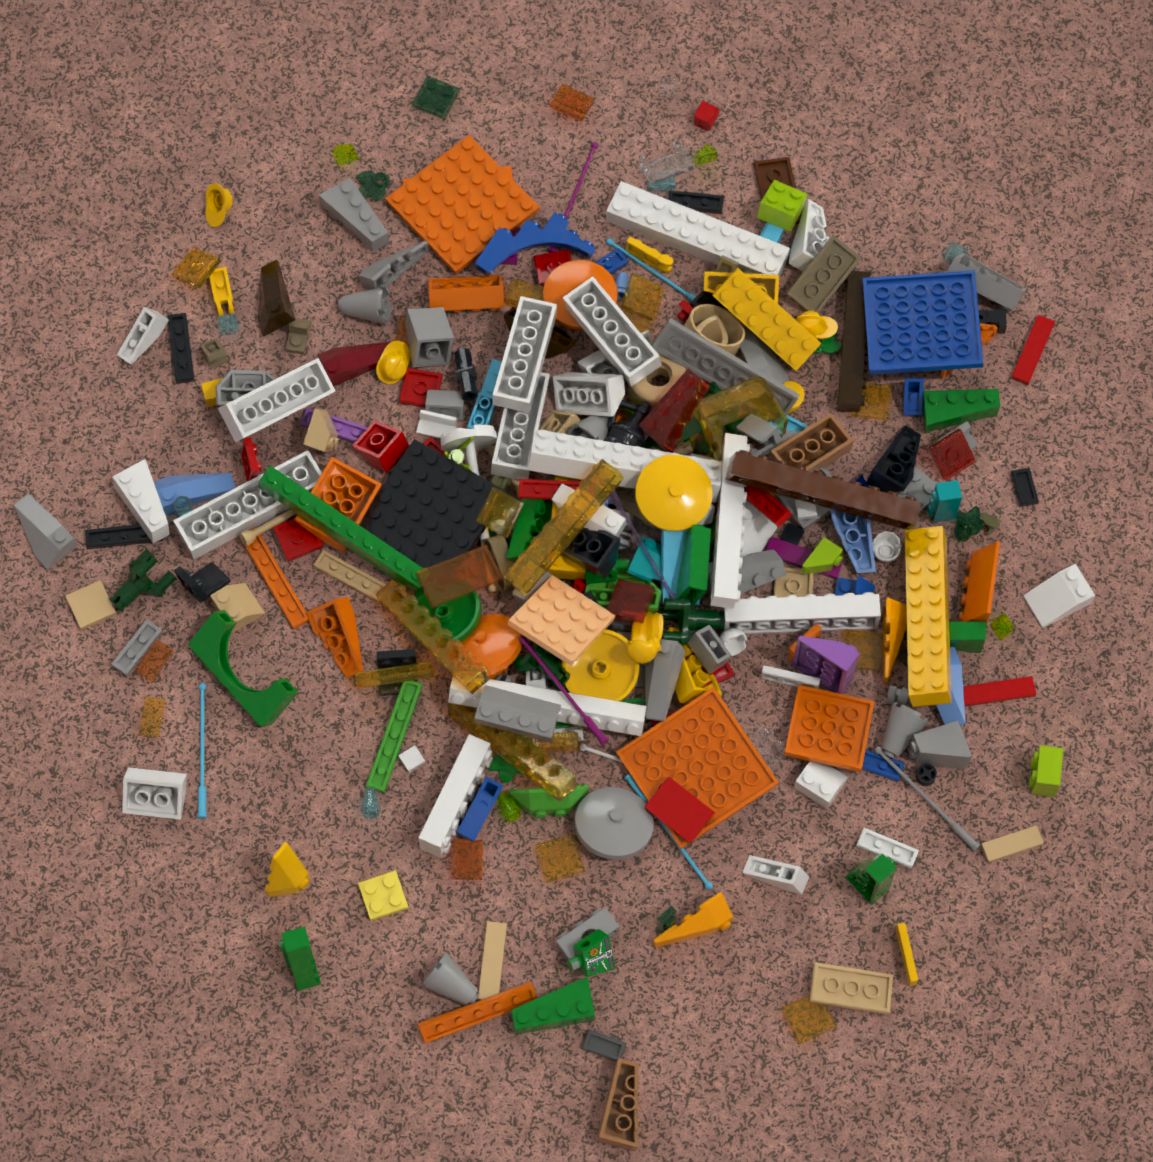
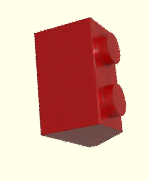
[352,420,409,472]

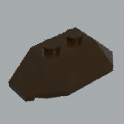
[504,307,576,359]

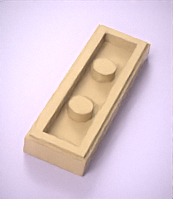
[981,825,1044,863]

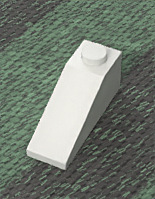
[117,307,169,365]
[742,855,809,895]

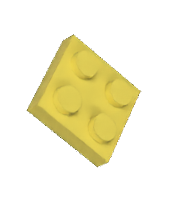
[358,870,409,921]

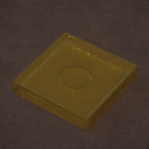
[171,247,222,288]
[621,273,665,321]
[851,382,892,421]
[476,487,524,538]
[843,629,883,672]
[538,732,578,754]
[535,834,585,883]
[781,994,837,1045]

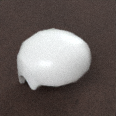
[873,531,901,562]
[719,628,747,656]

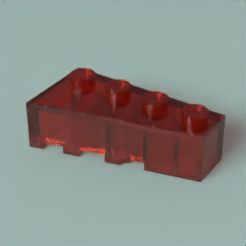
[639,368,710,453]

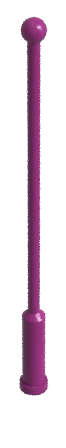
[547,142,598,253]
[519,636,609,746]

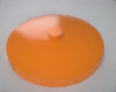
[543,260,617,330]
[447,614,523,677]

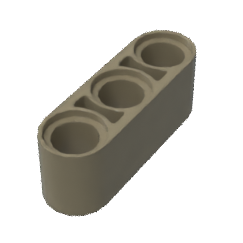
[481,535,519,592]

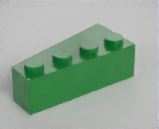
[922,389,1000,434]
[507,499,553,568]
[845,853,897,905]
[279,926,321,991]
[511,976,595,1035]

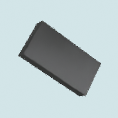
[582,1029,627,1062]

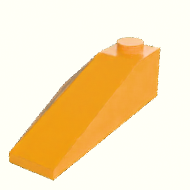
[883,598,907,684]
[653,892,733,948]

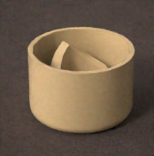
[684,304,745,356]
[628,350,688,413]

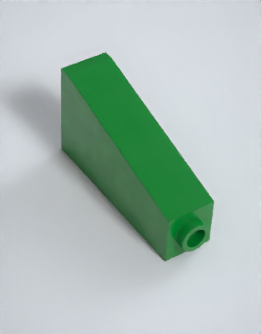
[675,525,711,605]
[949,622,987,653]

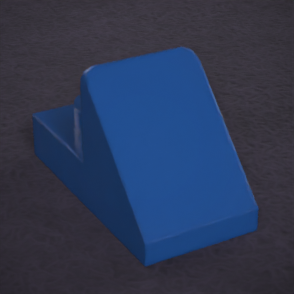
[902,377,924,415]
[835,576,875,596]

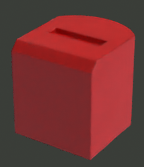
[694,101,720,131]

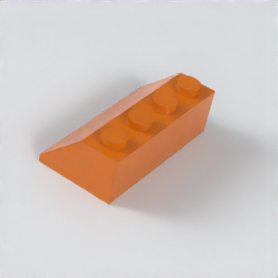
[428,275,504,312]

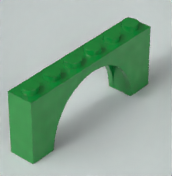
[188,610,299,727]

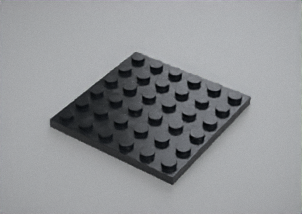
[360,439,508,589]

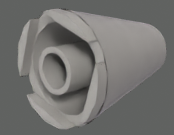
[338,287,392,324]
[567,415,610,441]
[881,702,928,759]
[421,952,479,1006]

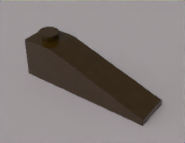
[258,260,295,336]

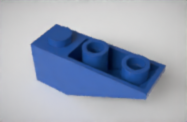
[456,776,503,842]

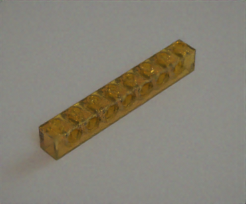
[375,579,490,694]
[448,703,576,802]

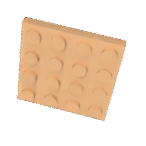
[507,575,616,666]

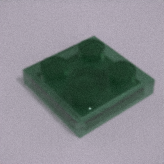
[412,75,460,120]

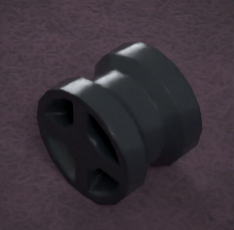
[916,763,937,787]

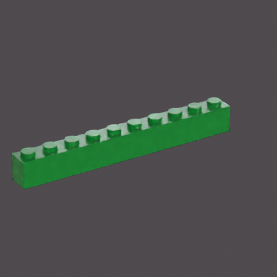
[257,465,430,595]

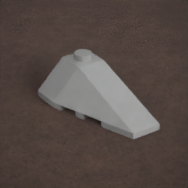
[359,241,428,290]
[738,323,790,384]
[644,639,686,722]

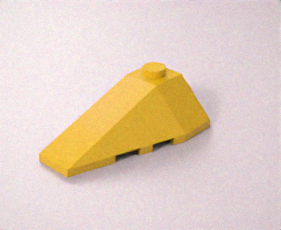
[668,627,722,704]
[265,842,310,897]

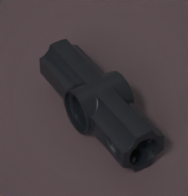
[454,347,478,401]

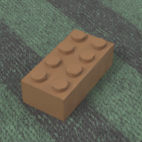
[769,413,854,472]

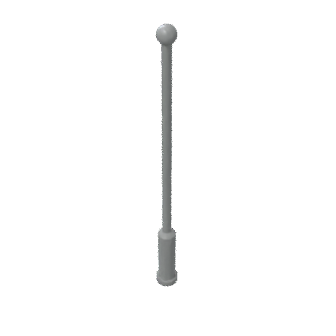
[874,746,980,852]

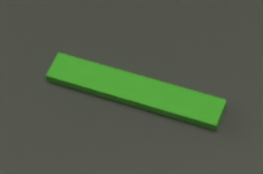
[366,678,423,793]

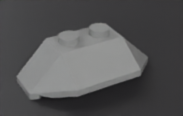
[216,370,275,407]

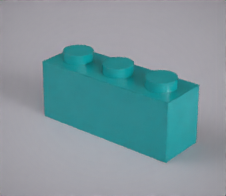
[927,480,962,523]

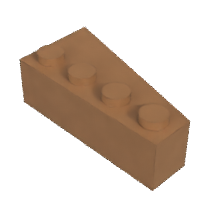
[596,1058,639,1151]

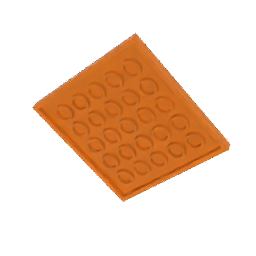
[385,135,540,275]
[616,687,780,849]

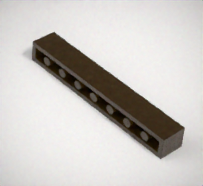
[837,271,871,413]

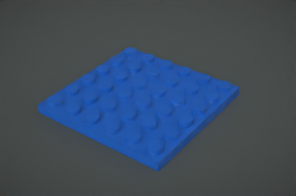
[863,270,983,375]

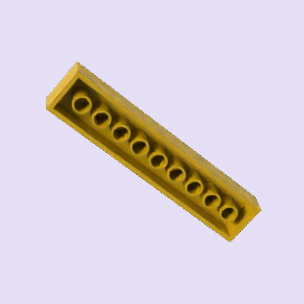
[905,526,952,707]

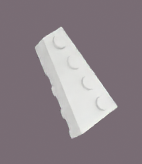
[112,459,170,544]

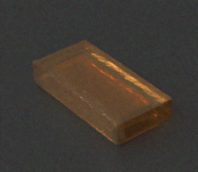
[136,640,174,682]

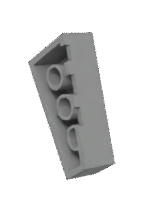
[319,178,389,251]

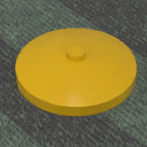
[635,455,712,532]
[561,629,640,702]

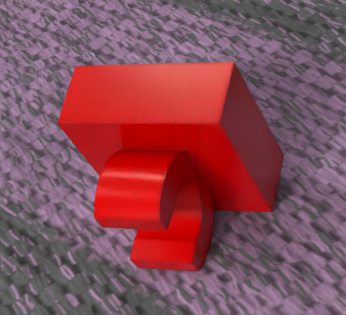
[677,299,693,322]

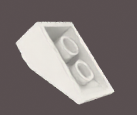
[1023,564,1095,628]

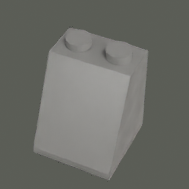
[405,307,454,367]
[908,721,972,769]

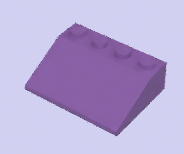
[792,636,860,694]

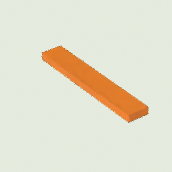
[239,526,309,630]
[418,982,537,1044]

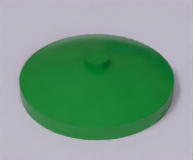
[406,578,482,648]

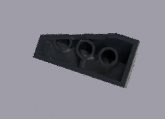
[866,425,921,493]
[538,523,620,580]

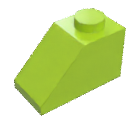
[801,537,843,575]

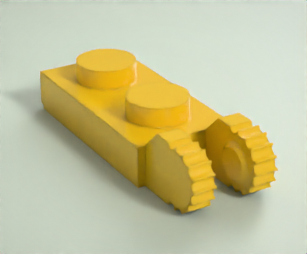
[625,236,674,273]
[208,267,235,318]

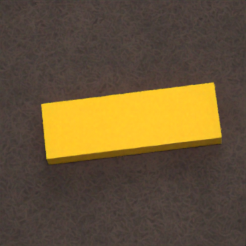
[896,923,918,986]

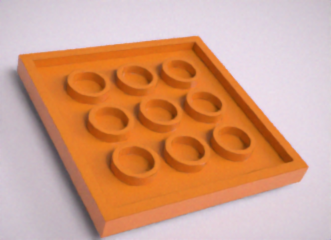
[784,685,875,772]

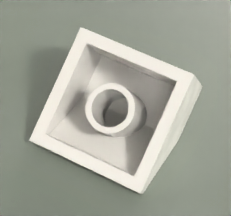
[794,761,848,809]

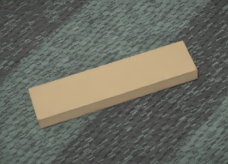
[313,550,389,603]
[478,921,507,1001]

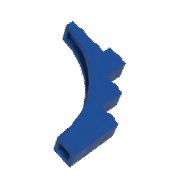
[473,212,596,277]

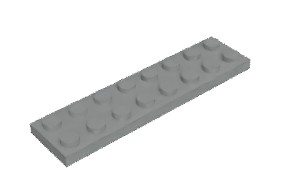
[652,318,799,424]

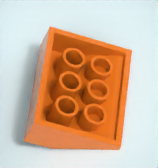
[295,457,382,554]
[958,541,1000,622]

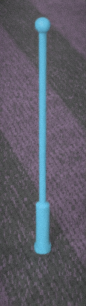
[606,238,697,301]
[197,683,207,819]
[624,774,713,890]

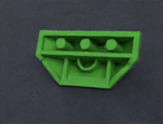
[585,574,662,616]
[509,784,588,818]

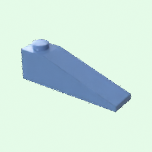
[154,473,236,516]
[830,509,876,574]
[937,647,966,726]

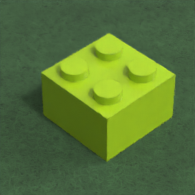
[757,180,808,232]
[1028,745,1063,797]

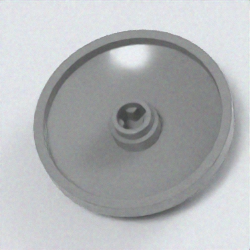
[574,787,654,860]

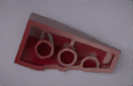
[317,341,392,387]

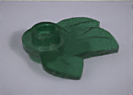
[356,171,390,202]
[954,506,984,542]

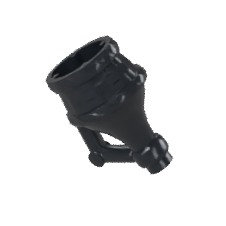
[604,400,651,448]

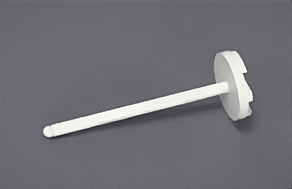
[440,425,497,592]

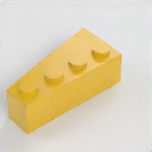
[703,271,779,304]

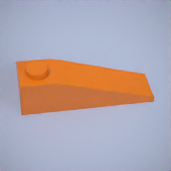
[306,597,363,678]

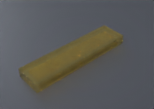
[355,662,434,689]

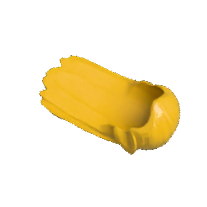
[626,612,664,664]

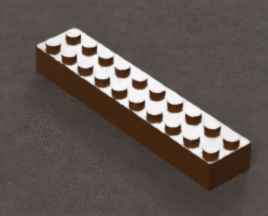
[725,450,921,530]

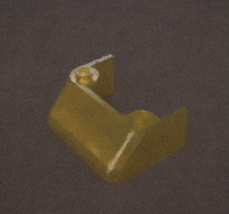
[697,377,788,461]

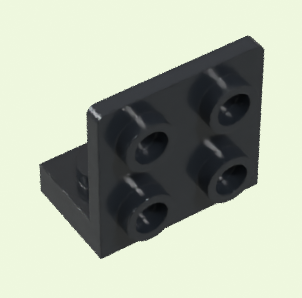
[174,562,231,603]
[376,649,418,696]

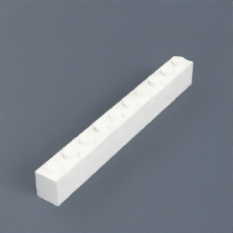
[710,433,750,609]
[448,673,647,736]

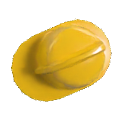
[205,183,233,228]
[797,311,838,339]
[376,341,411,384]

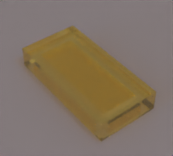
[139,697,165,737]

